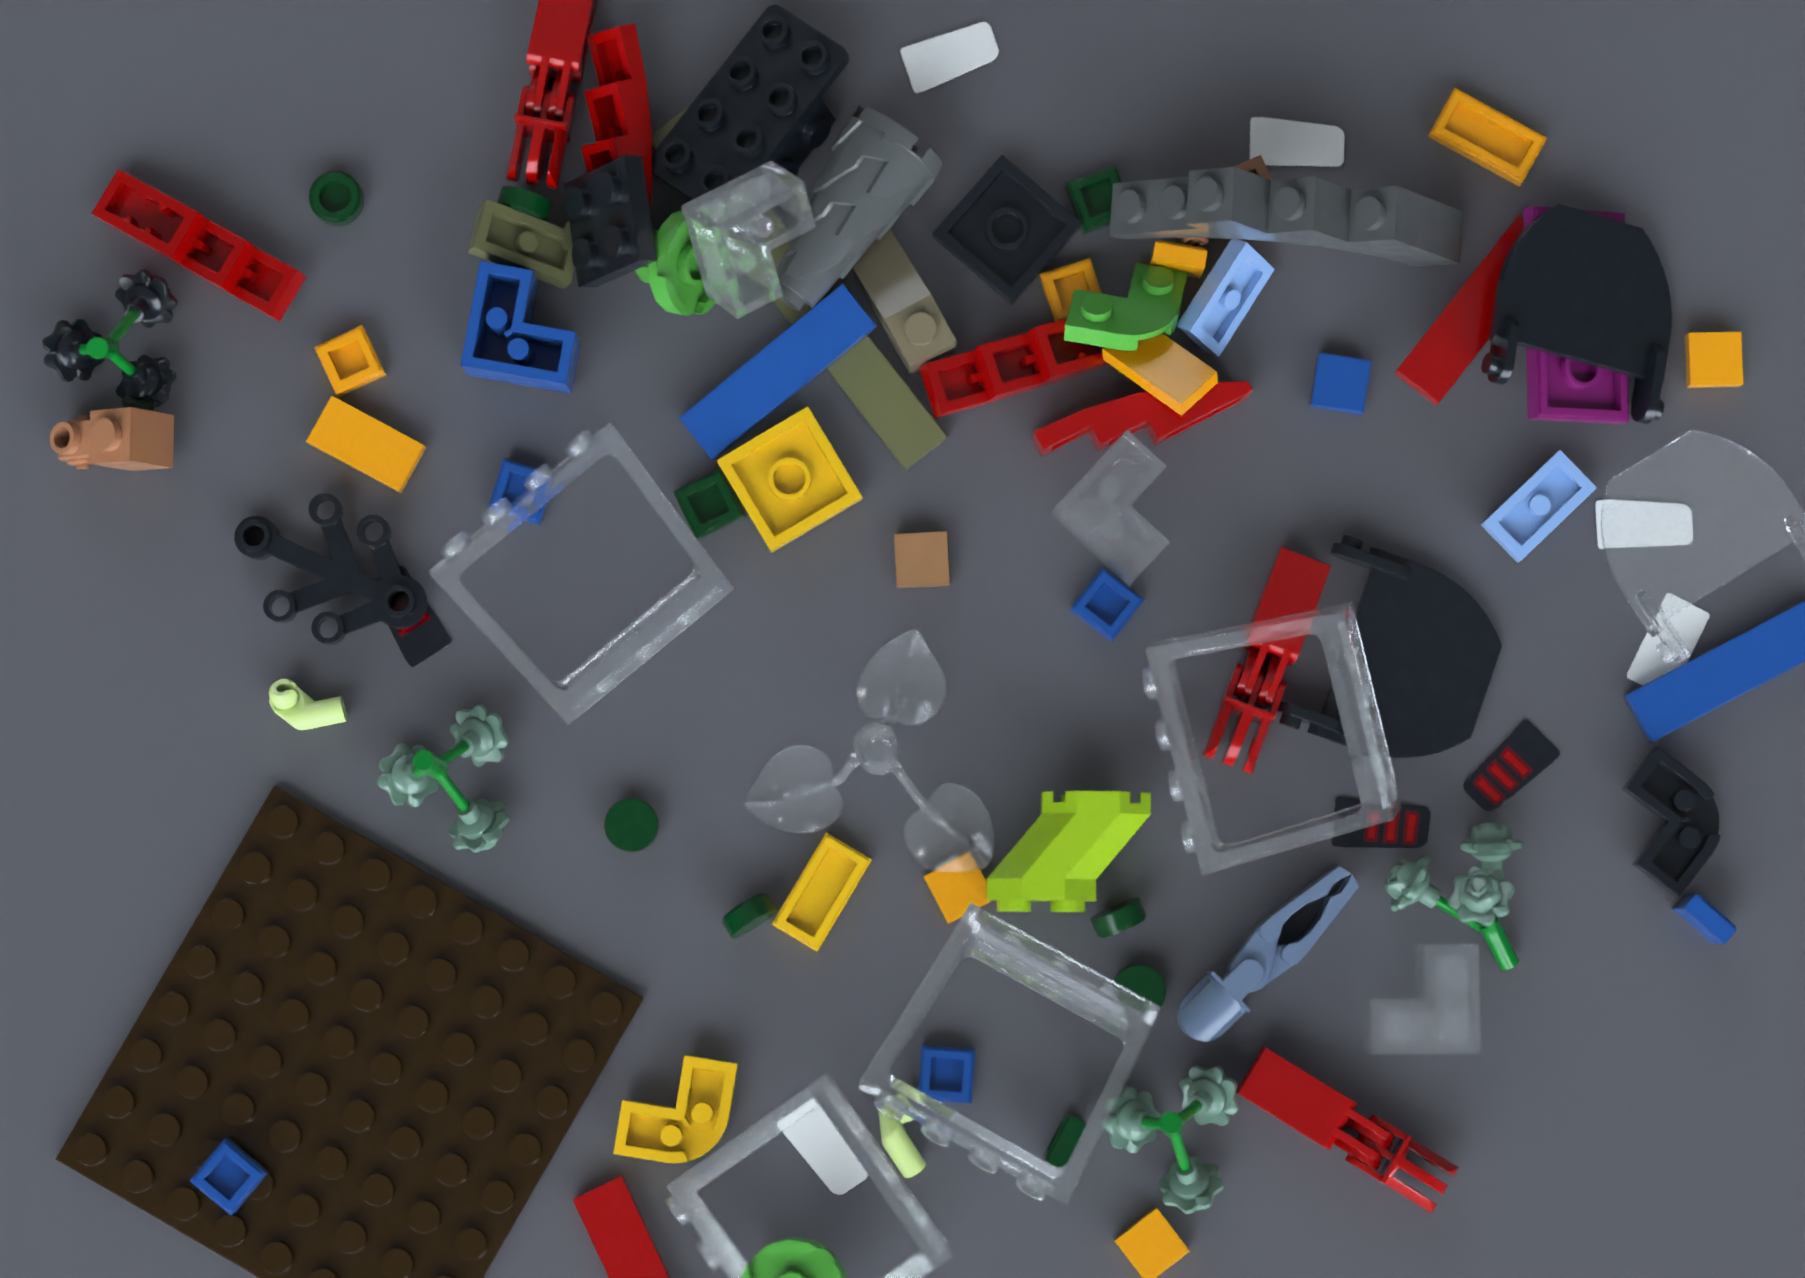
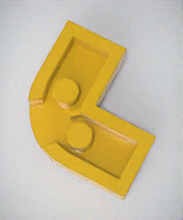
[613,1055,738,1163]

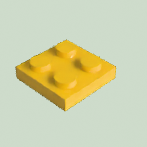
[717,406,863,553]

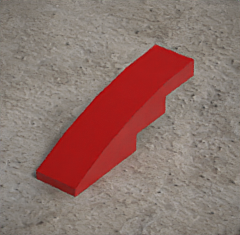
[581,23,652,209]
[91,169,306,322]
[1394,215,1524,406]
[919,318,1110,419]
[1032,381,1253,457]

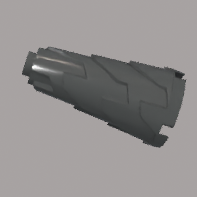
[772,105,944,311]

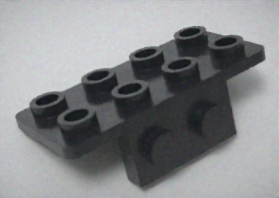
[652,5,849,219]

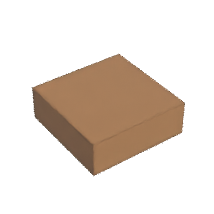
[894,531,950,588]

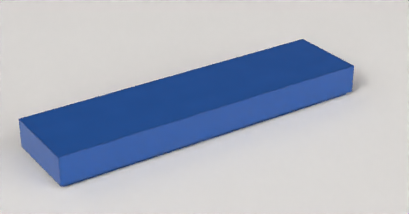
[679,284,878,460]
[1624,600,1805,743]

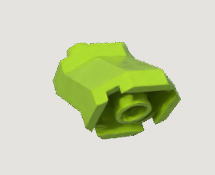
[986,791,1151,912]

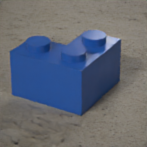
[460,261,581,394]

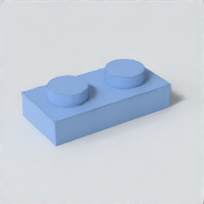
[1177,239,1275,357]
[1481,450,1597,563]

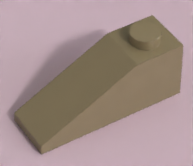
[852,229,957,376]

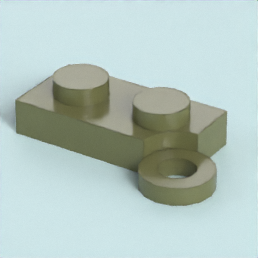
[466,199,575,289]

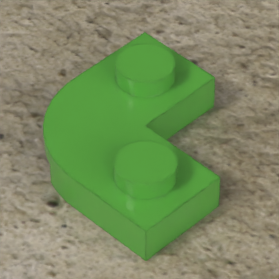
[1064,263,1188,351]

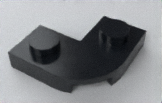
[1622,746,1721,897]

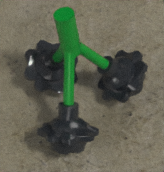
[42,269,178,411]

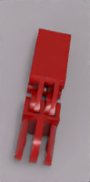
[506,0,597,189]
[1202,546,1331,775]
[1236,1046,1459,1214]

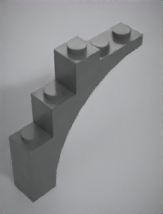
[1109,167,1463,267]

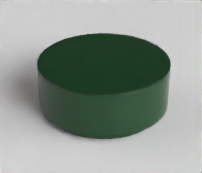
[309,171,364,226]
[497,186,552,222]
[604,798,659,852]
[722,893,777,939]
[1090,897,1147,938]
[1111,965,1166,1019]

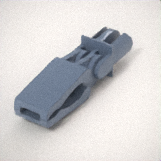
[1176,866,1359,1042]

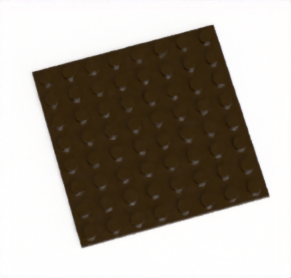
[55,786,644,1278]

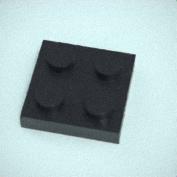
[564,155,657,287]
[932,155,1082,305]

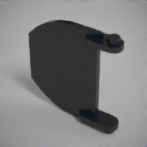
[1481,204,1672,424]
[1277,535,1502,758]

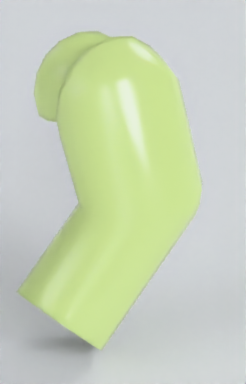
[269,678,347,730]
[878,1094,926,1178]

